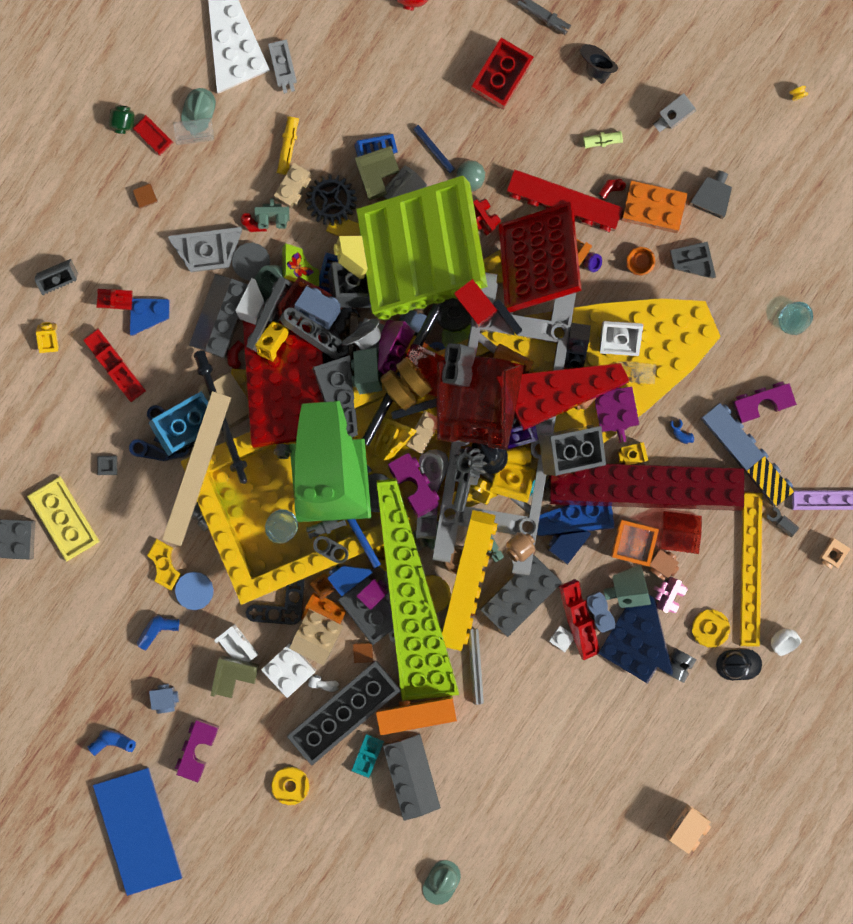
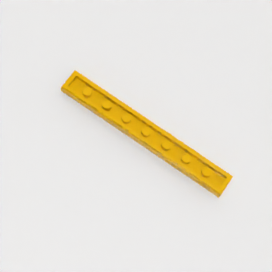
[740,493,763,647]

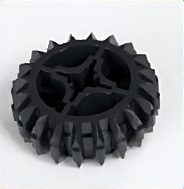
[305,174,357,226]

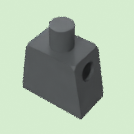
[689,170,732,219]

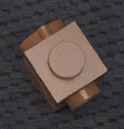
[649,549,679,581]

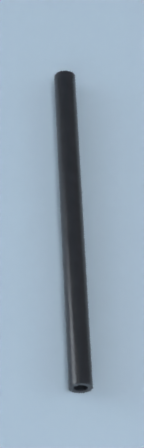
[362,304,442,446]

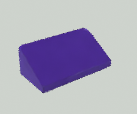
[496,422,538,449]

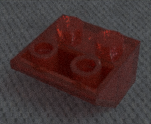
[658,511,702,554]

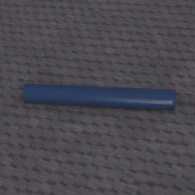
[413,125,455,174]

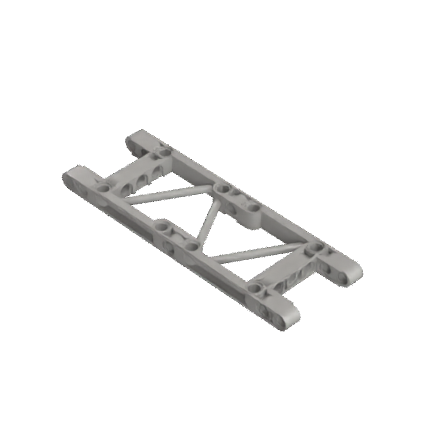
[433,272,576,576]

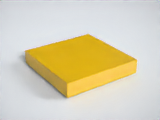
[489,462,536,503]

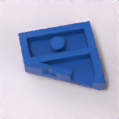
[130,298,170,336]

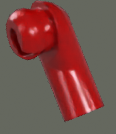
[598,179,626,200]
[241,213,267,232]
[227,340,245,369]

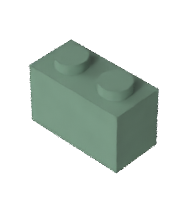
[351,348,382,394]

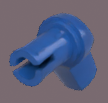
[137,615,179,651]
[87,729,136,756]

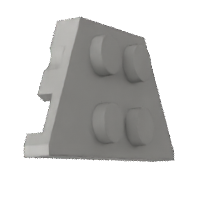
[168,227,242,273]

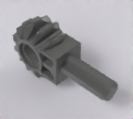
[452,447,487,512]

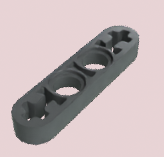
[280,308,348,360]

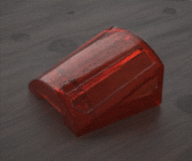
[437,356,524,450]

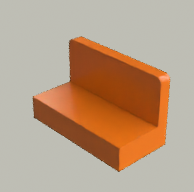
[301,592,346,624]

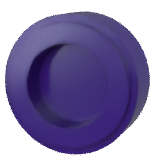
[584,252,602,273]

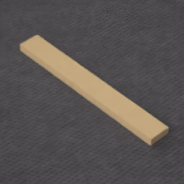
[162,391,231,546]

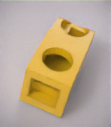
[255,321,289,361]

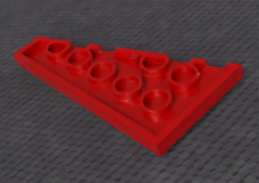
[497,363,630,431]

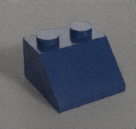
[547,531,591,565]

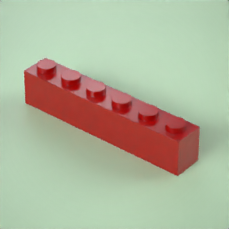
[506,169,623,233]

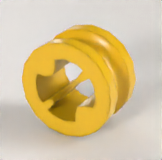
[789,86,809,101]

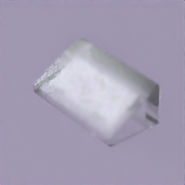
[173,118,214,145]

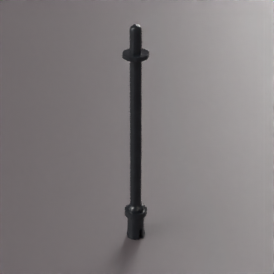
[193,350,247,484]

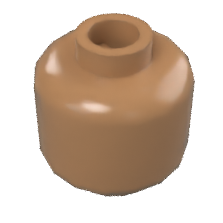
[506,533,535,562]

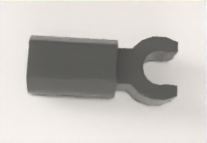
[766,507,799,537]

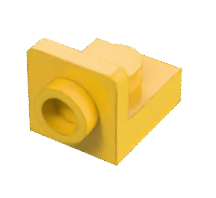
[36,322,59,353]
[471,478,493,505]

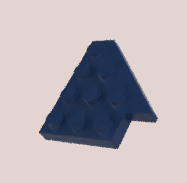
[598,595,673,684]

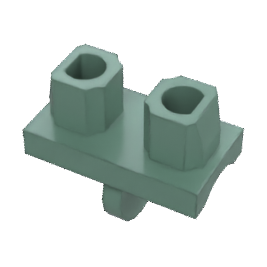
[255,198,290,229]

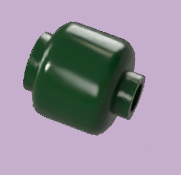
[109,105,135,134]

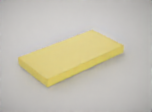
[27,476,100,562]

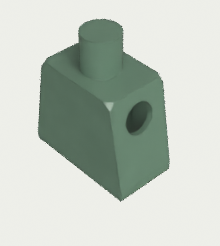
[603,565,651,608]

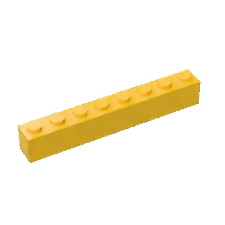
[442,510,498,651]

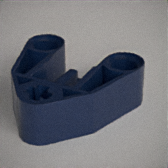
[129,405,191,462]

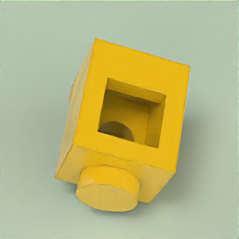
[618,442,648,465]

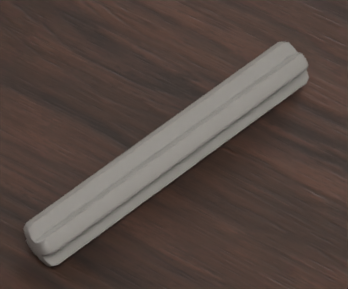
[468,628,484,705]

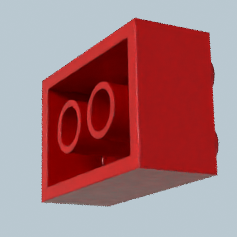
[471,37,534,110]

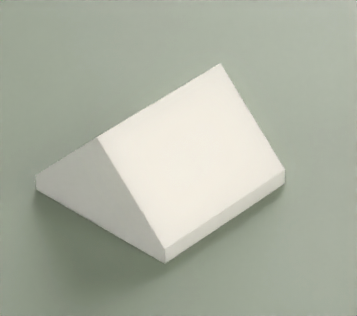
[600,321,643,356]

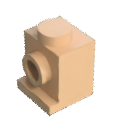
[819,538,850,569]

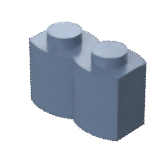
[586,591,615,633]

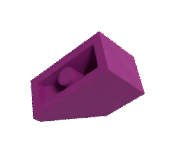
[357,579,389,610]

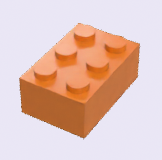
[621,181,688,233]

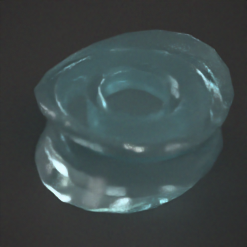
[778,302,813,335]
[265,509,298,544]

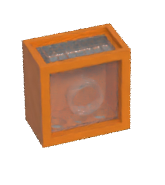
[610,520,659,567]

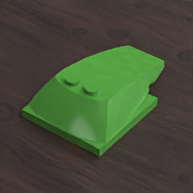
[289,401,371,522]

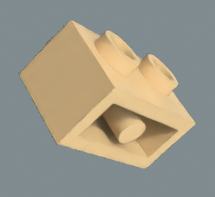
[274,163,312,208]

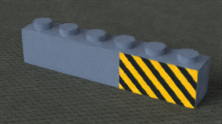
[700,403,794,506]

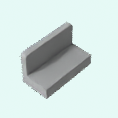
[383,165,427,200]

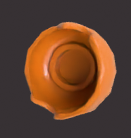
[627,246,655,276]

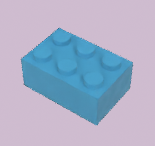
[149,391,208,456]

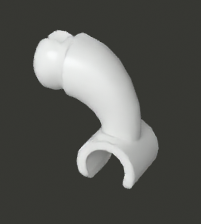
[308,675,339,692]

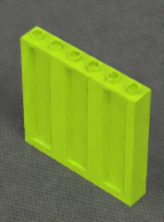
[357,175,488,320]

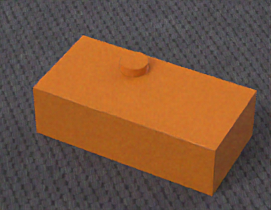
[376,696,457,735]

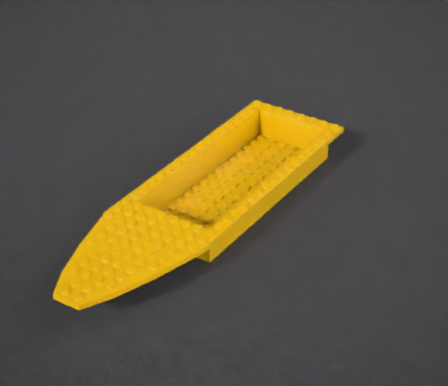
[180,299,721,605]

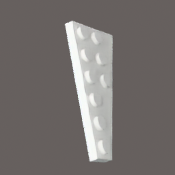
[208,0,270,94]

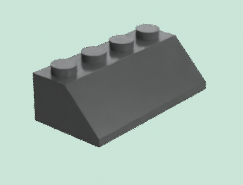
[189,274,248,359]
[383,734,441,821]

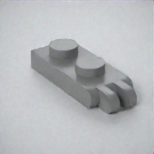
[268,39,297,94]

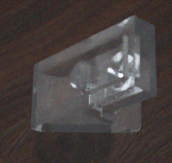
[616,362,656,384]

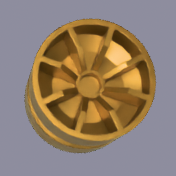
[380,357,432,410]

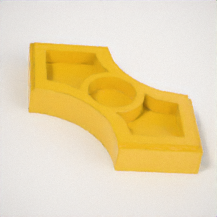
[147,539,181,591]

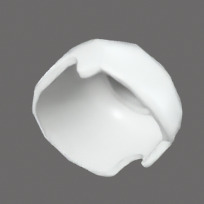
[771,629,802,656]

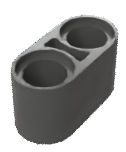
[313,536,349,563]

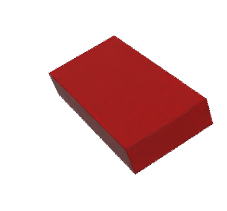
[133,115,174,156]

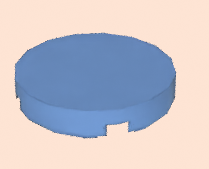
[175,572,214,610]

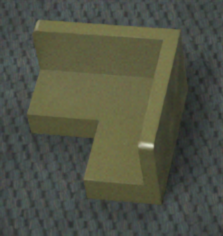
[355,146,399,201]
[210,656,259,698]

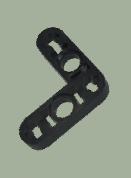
[246,578,305,625]

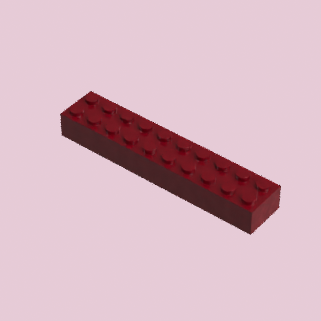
[549,464,744,511]

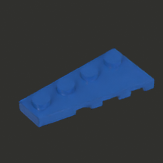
[537,505,614,536]

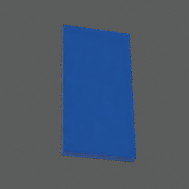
[93,767,183,896]

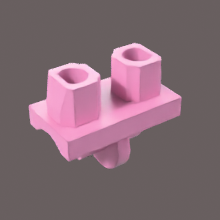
[653,576,687,613]

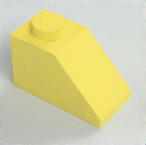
[334,236,368,279]

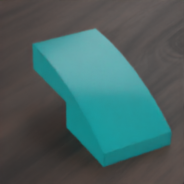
[351,734,384,779]

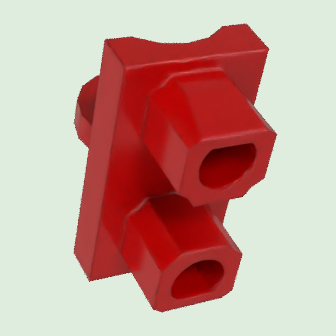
[473,199,501,236]
[96,289,133,310]

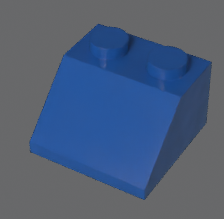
[328,565,373,596]

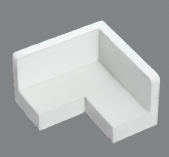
[214,625,259,662]

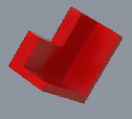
[454,279,497,328]

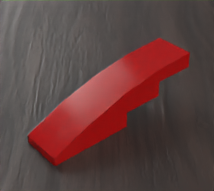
[83,328,146,402]
[559,579,599,660]

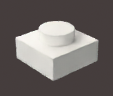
[549,626,574,652]

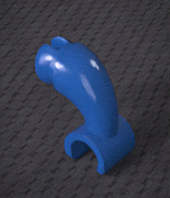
[670,419,694,444]

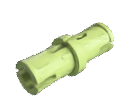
[583,131,623,149]

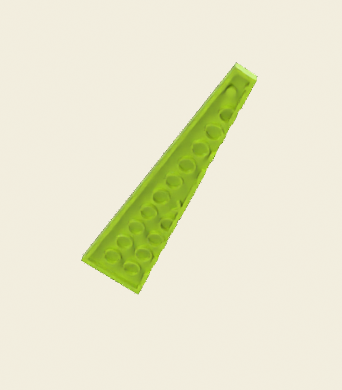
[377,478,459,700]

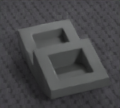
[416,508,437,539]

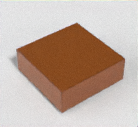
[133,183,158,209]
[310,573,336,600]
[353,643,373,663]

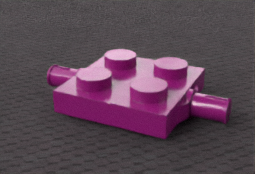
[595,387,639,443]

